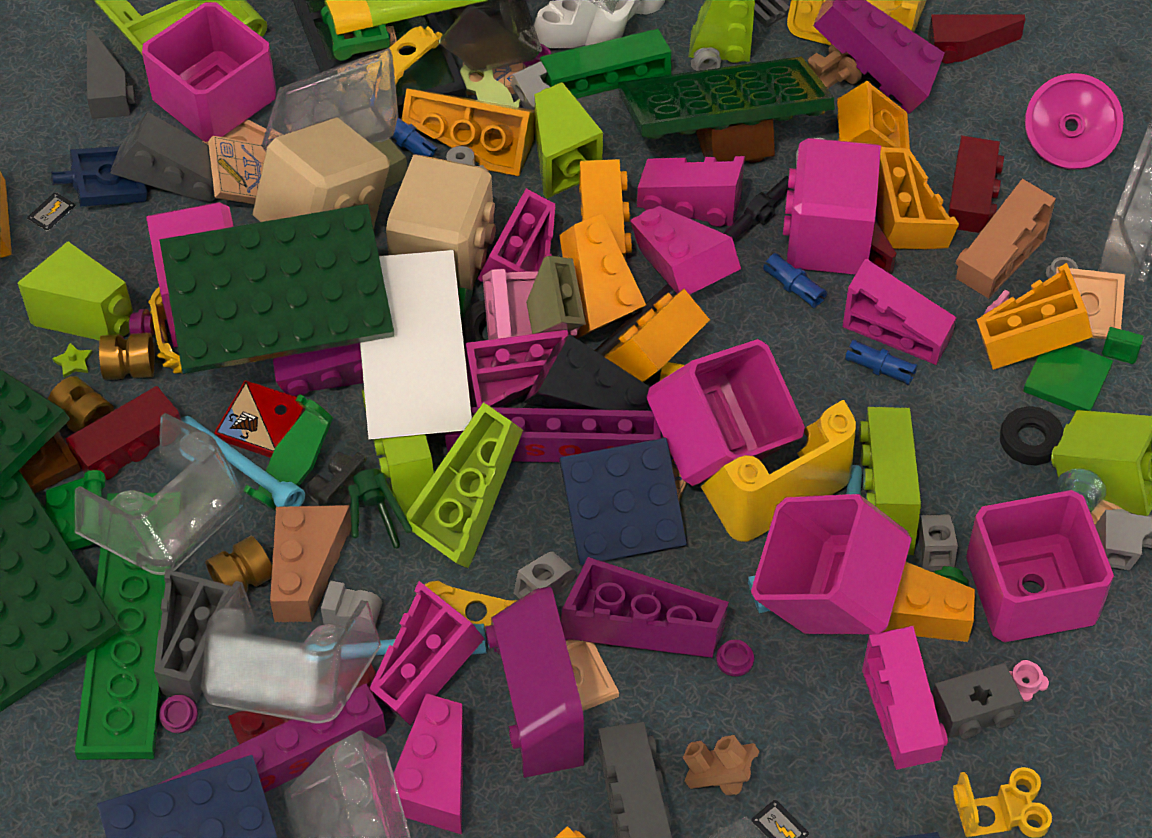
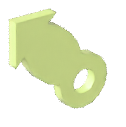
[460,60,521,108]

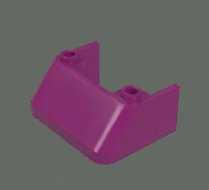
[485,586,584,778]

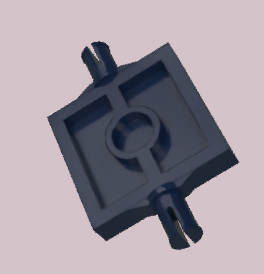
[51,146,147,206]

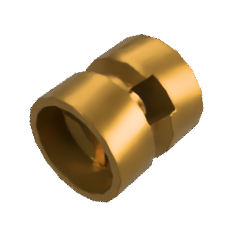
[99,333,155,380]
[48,376,114,433]
[205,536,272,597]

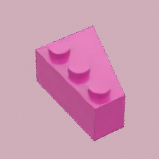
[478,189,555,282]
[464,329,568,408]
[370,581,484,725]

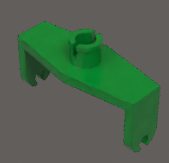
[243,394,333,512]

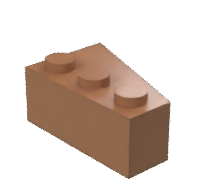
[956,179,1056,299]
[270,505,351,622]

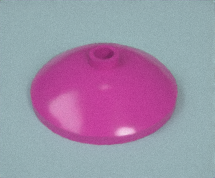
[1025,73,1124,170]

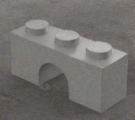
[1095,509,1152,570]

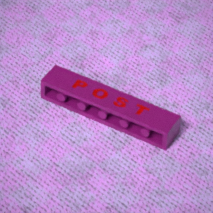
[445,407,661,462]
[159,684,386,793]

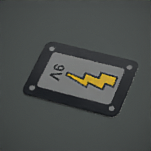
[27,193,75,231]
[752,800,809,838]

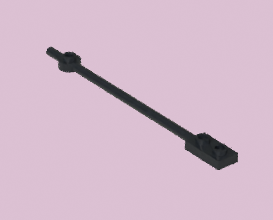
[523,176,791,409]

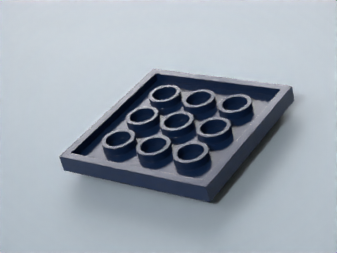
[97,754,277,838]

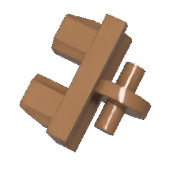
[808,43,862,89]
[683,735,760,796]

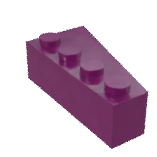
[813,0,945,114]
[273,343,364,396]
[561,557,729,658]

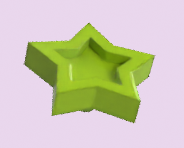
[52,343,93,378]

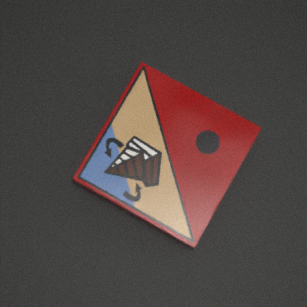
[214,380,305,458]

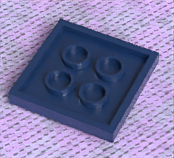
[559,438,687,565]

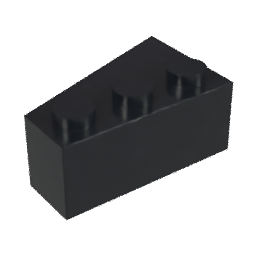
[524,334,650,411]

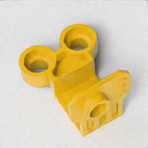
[953,767,1052,838]

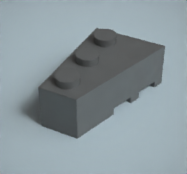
[154,568,240,704]

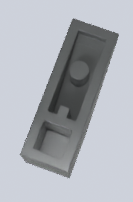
[86,30,136,119]

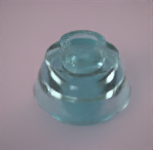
[1057,469,1106,512]

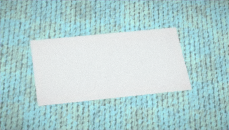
[360,250,472,439]

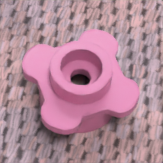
[1010,660,1049,702]

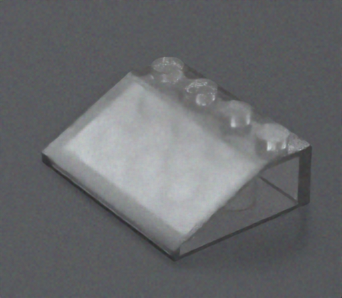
[261,48,398,152]
[1098,121,1152,291]
[284,730,411,838]

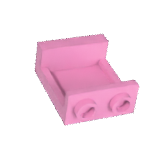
[483,269,580,340]

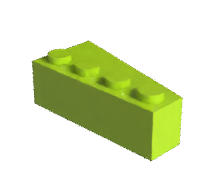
[689,0,755,63]
[362,390,434,514]
[405,402,523,568]
[859,407,921,555]

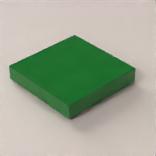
[1023,345,1114,412]

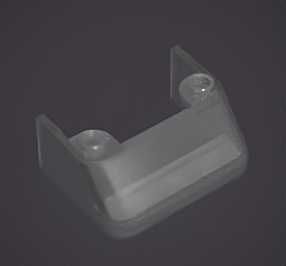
[75,413,244,575]
[201,581,381,723]

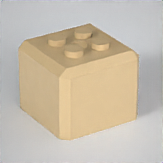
[253,117,390,229]
[386,154,496,290]

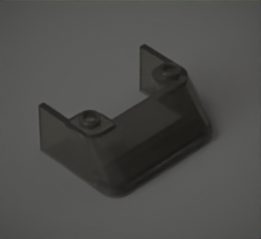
[438,0,542,72]

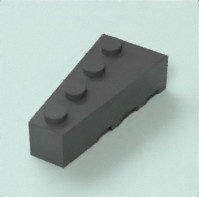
[598,722,672,838]

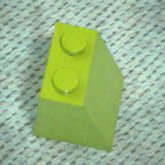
[534,82,603,199]
[18,241,133,340]
[1051,410,1152,516]

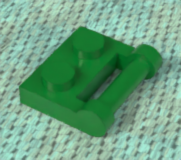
[321,6,390,60]
[46,470,105,551]

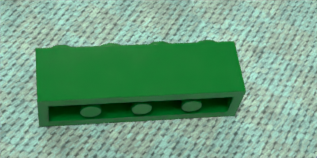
[540,29,671,99]

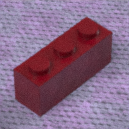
[948,135,1004,233]
[66,386,184,480]

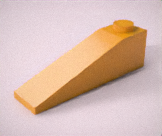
[402,88,535,176]

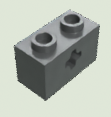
[932,663,1024,739]

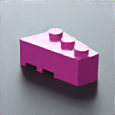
[637,156,745,226]
[630,206,741,295]
[842,258,956,365]
[862,626,948,770]
[385,693,464,835]

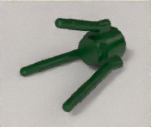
[348,469,412,549]

